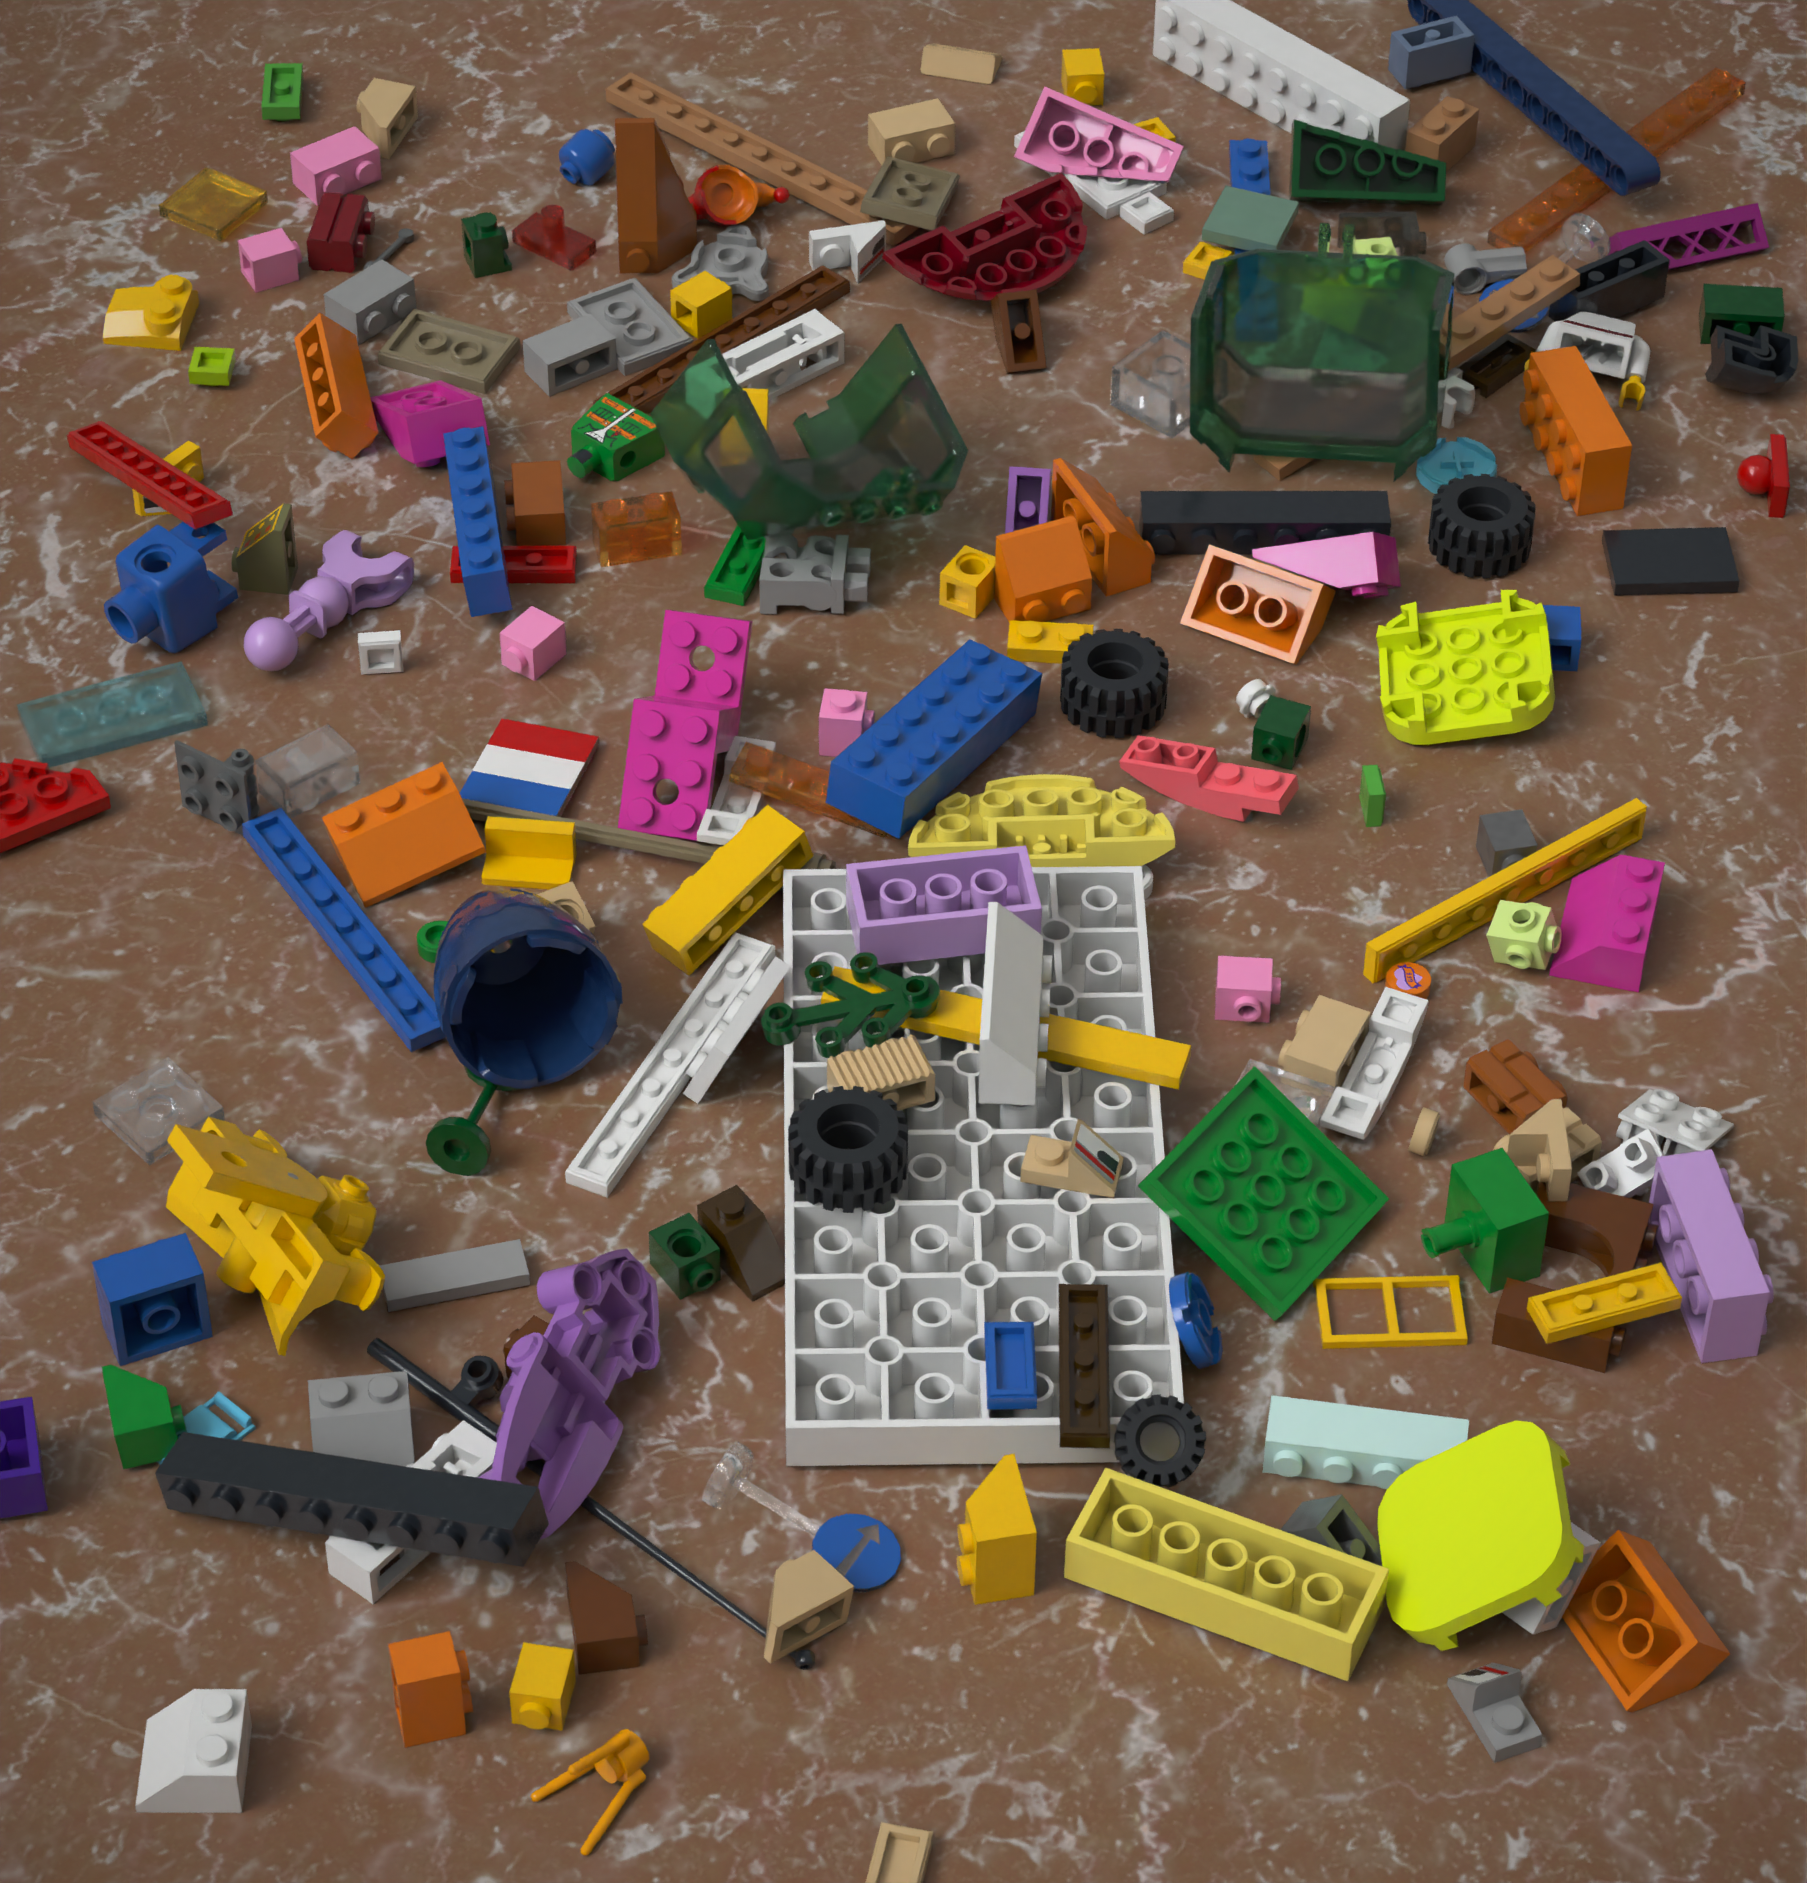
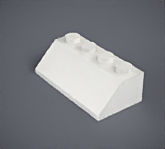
[979,902,1052,1106]

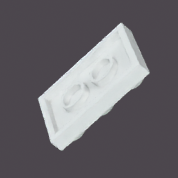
[683,956,791,1104]

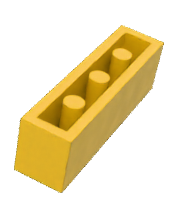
[642,805,814,976]

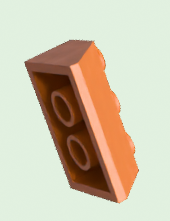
[1051,458,1155,597]
[1180,545,1336,665]
[322,762,486,908]
[1562,1530,1731,1713]

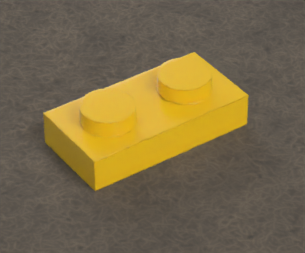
[1007,620,1094,664]

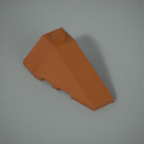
[615,118,697,273]

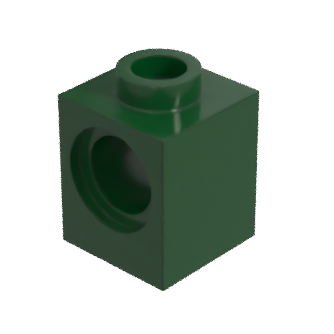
[1251,695,1311,770]
[649,1212,721,1300]

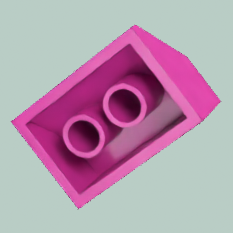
[1549,855,1665,992]

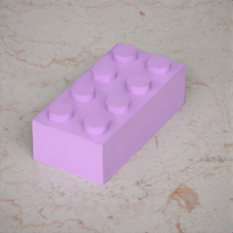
[846,845,1042,965]
[1649,1150,1774,1363]

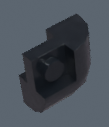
[1705,325,1798,395]

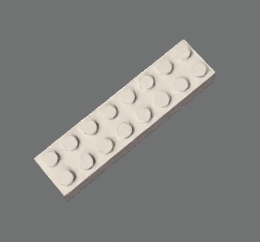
[1153,0,1410,151]

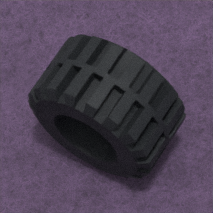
[1428,474,1536,578]
[1060,628,1169,738]
[788,1086,908,1213]

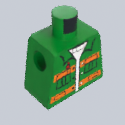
[567,393,665,481]

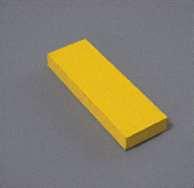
[1527,1263,1682,1344]

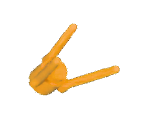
[531,1729,649,1856]

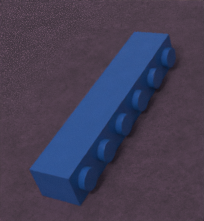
[443,426,512,617]

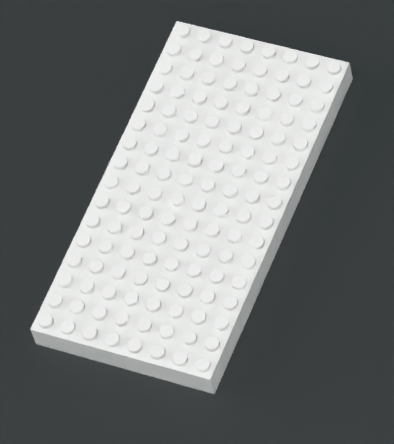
[783,866,1184,1466]

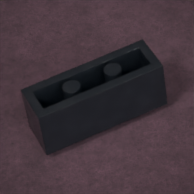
[1548,240,1670,321]

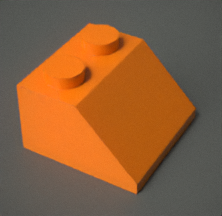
[994,515,1092,622]

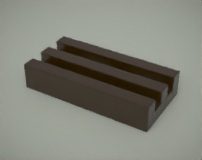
[1458,333,1536,398]

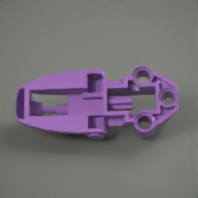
[478,1248,660,1540]

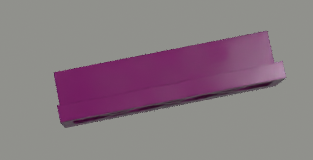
[1604,203,1769,271]

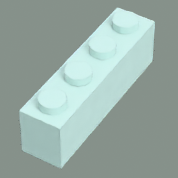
[1263,1395,1469,1489]

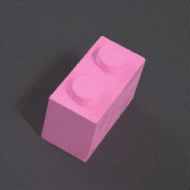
[290,126,382,206]

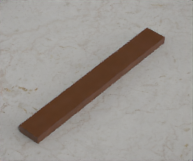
[593,265,850,414]

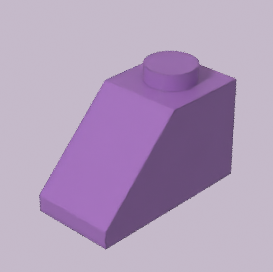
[1005,466,1052,533]

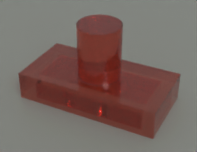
[512,205,596,271]

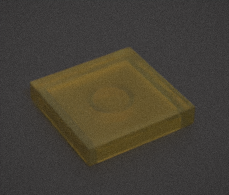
[159,167,268,241]

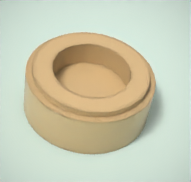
[1408,1107,1441,1156]

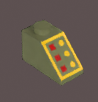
[232,503,298,595]

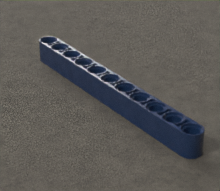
[1407,0,1661,196]

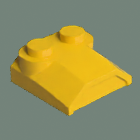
[103,275,199,351]

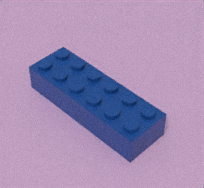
[826,639,1042,839]

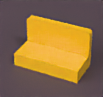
[481,816,577,890]

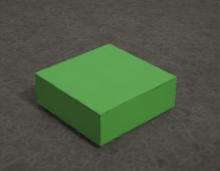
[1359,765,1386,827]

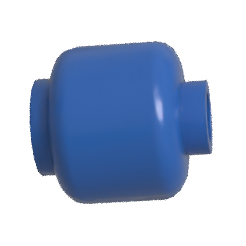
[559,129,615,186]

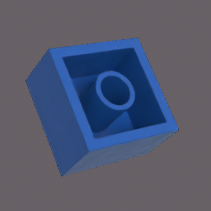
[92,1233,213,1366]

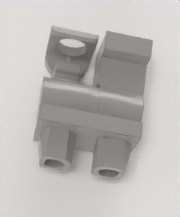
[759,528,871,614]

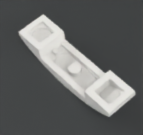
[697,736,776,845]
[1320,987,1429,1140]

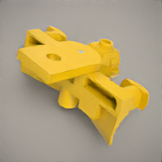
[166,1116,385,1356]

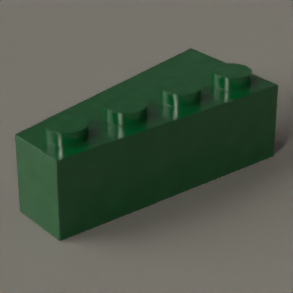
[1289,119,1446,205]

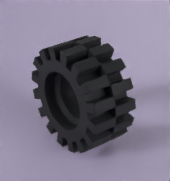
[1113,1394,1206,1488]

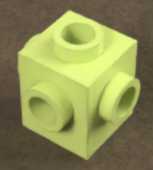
[1486,900,1562,970]

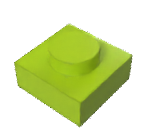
[188,347,236,386]

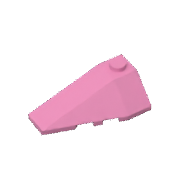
[1014,86,1184,182]

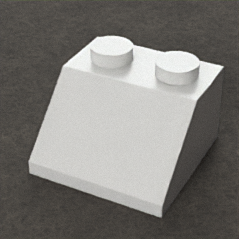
[135,1689,252,1813]

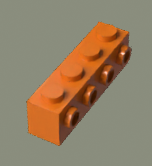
[294,313,379,459]

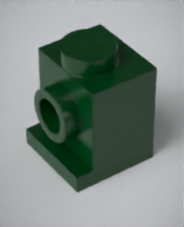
[461,212,512,278]

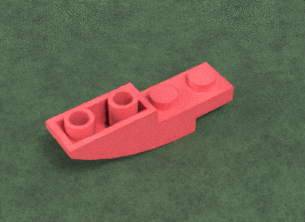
[1119,735,1299,822]

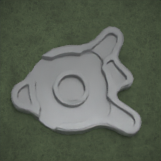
[672,224,768,301]

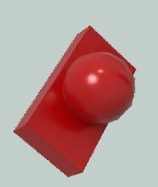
[1737,434,1790,518]

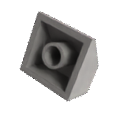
[308,1371,415,1466]

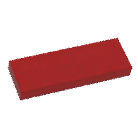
[450,546,577,584]

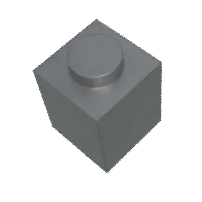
[1476,809,1538,877]

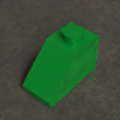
[101,1364,187,1470]

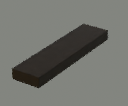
[1058,1284,1110,1448]

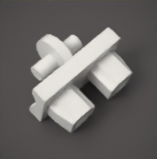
[1577,1129,1665,1198]

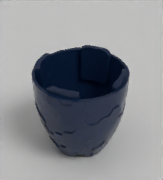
[434,888,623,1089]

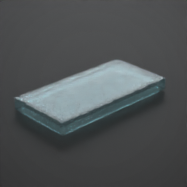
[17,661,208,768]

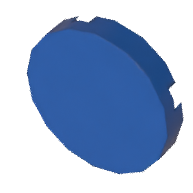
[1169,1272,1223,1369]

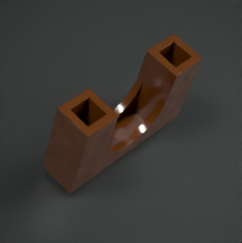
[1491,1182,1659,1373]

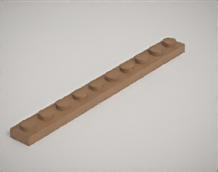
[606,72,919,246]
[1253,255,1580,481]

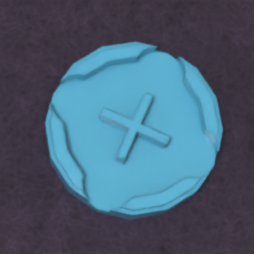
[1416,437,1497,494]

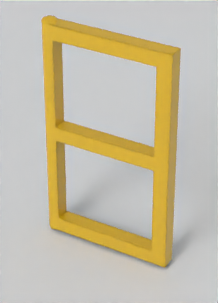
[1312,1275,1468,1349]

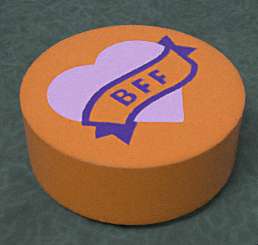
[1385,962,1431,999]

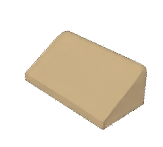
[920,43,1002,84]

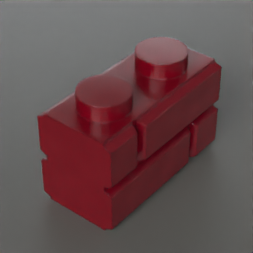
[306,192,375,273]

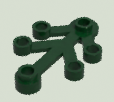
[761,952,940,1058]

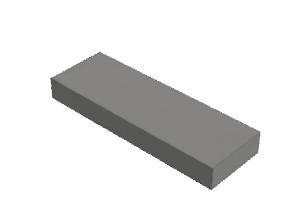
[379,1239,530,1312]

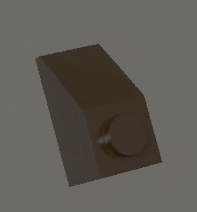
[697,1185,785,1302]

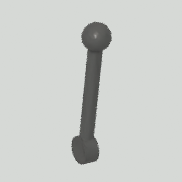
[364,228,414,269]

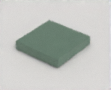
[1202,186,1299,257]

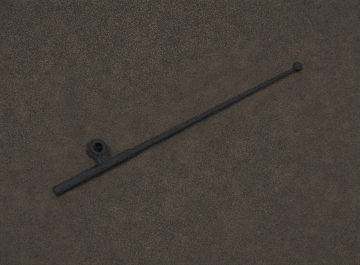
[367,1338,815,1670]

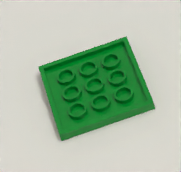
[1137,1066,1389,1321]

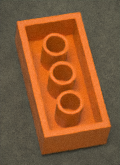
[1519,346,1632,516]

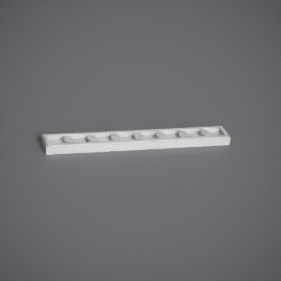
[565,932,775,1198]

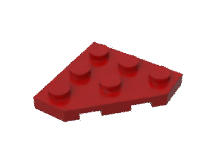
[0,758,111,853]

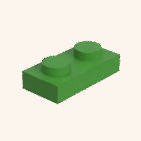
[261,63,304,121]

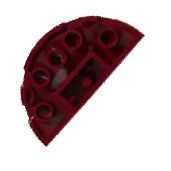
[882,172,1087,301]

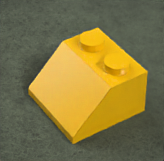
[957,1454,1037,1605]

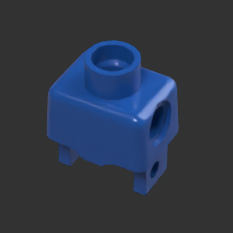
[104,522,238,653]

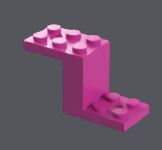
[618,609,753,841]

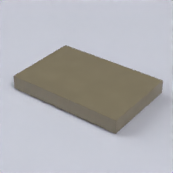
[860,156,960,230]
[378,309,520,394]

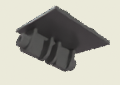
[174,740,260,835]

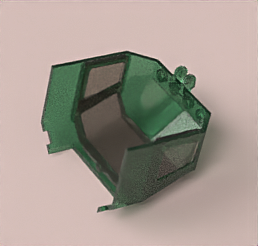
[1190,223,1454,482]
[650,324,969,540]

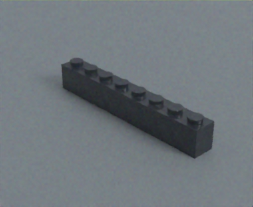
[155,1432,549,1567]

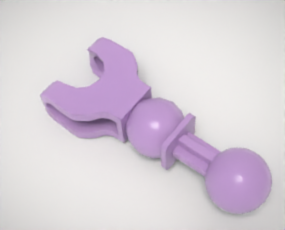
[244,530,414,671]

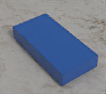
[984,1322,1037,1410]

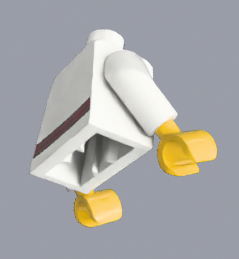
[1524,312,1650,411]

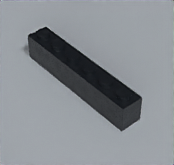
[1139,491,1391,555]

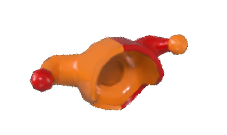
[688,165,790,225]

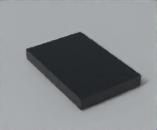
[1602,527,1740,595]

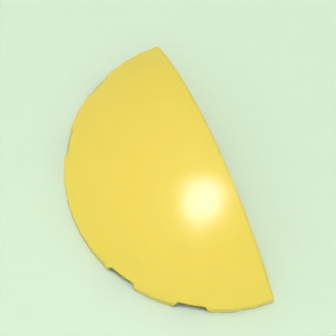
[908,774,1175,867]

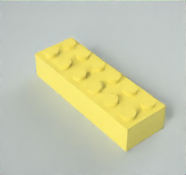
[1064,1468,1389,1681]

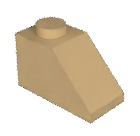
[357,78,418,159]
[764,1550,854,1664]

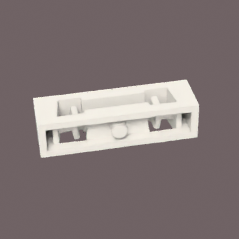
[689,309,844,425]
[325,1420,497,1604]

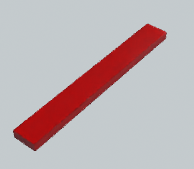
[66,421,233,529]

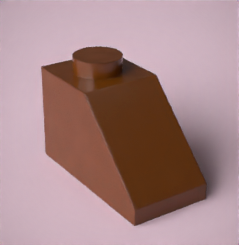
[991,289,1047,373]
[565,1561,648,1675]

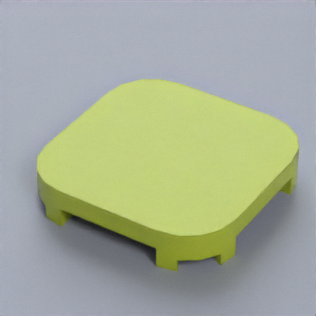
[1376,590,1555,745]
[1377,1420,1584,1651]

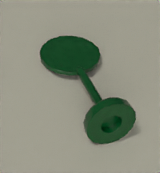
[425,1066,524,1176]

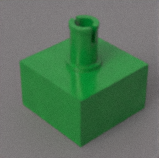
[1421,1148,1549,1294]

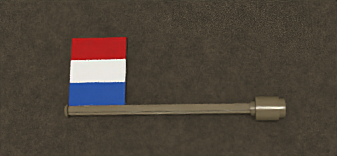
[460,718,836,892]

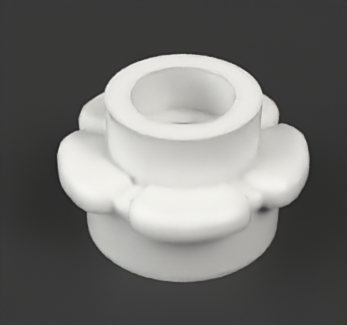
[1236,679,1276,718]

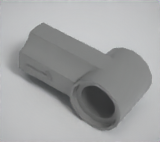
[1444,243,1527,295]

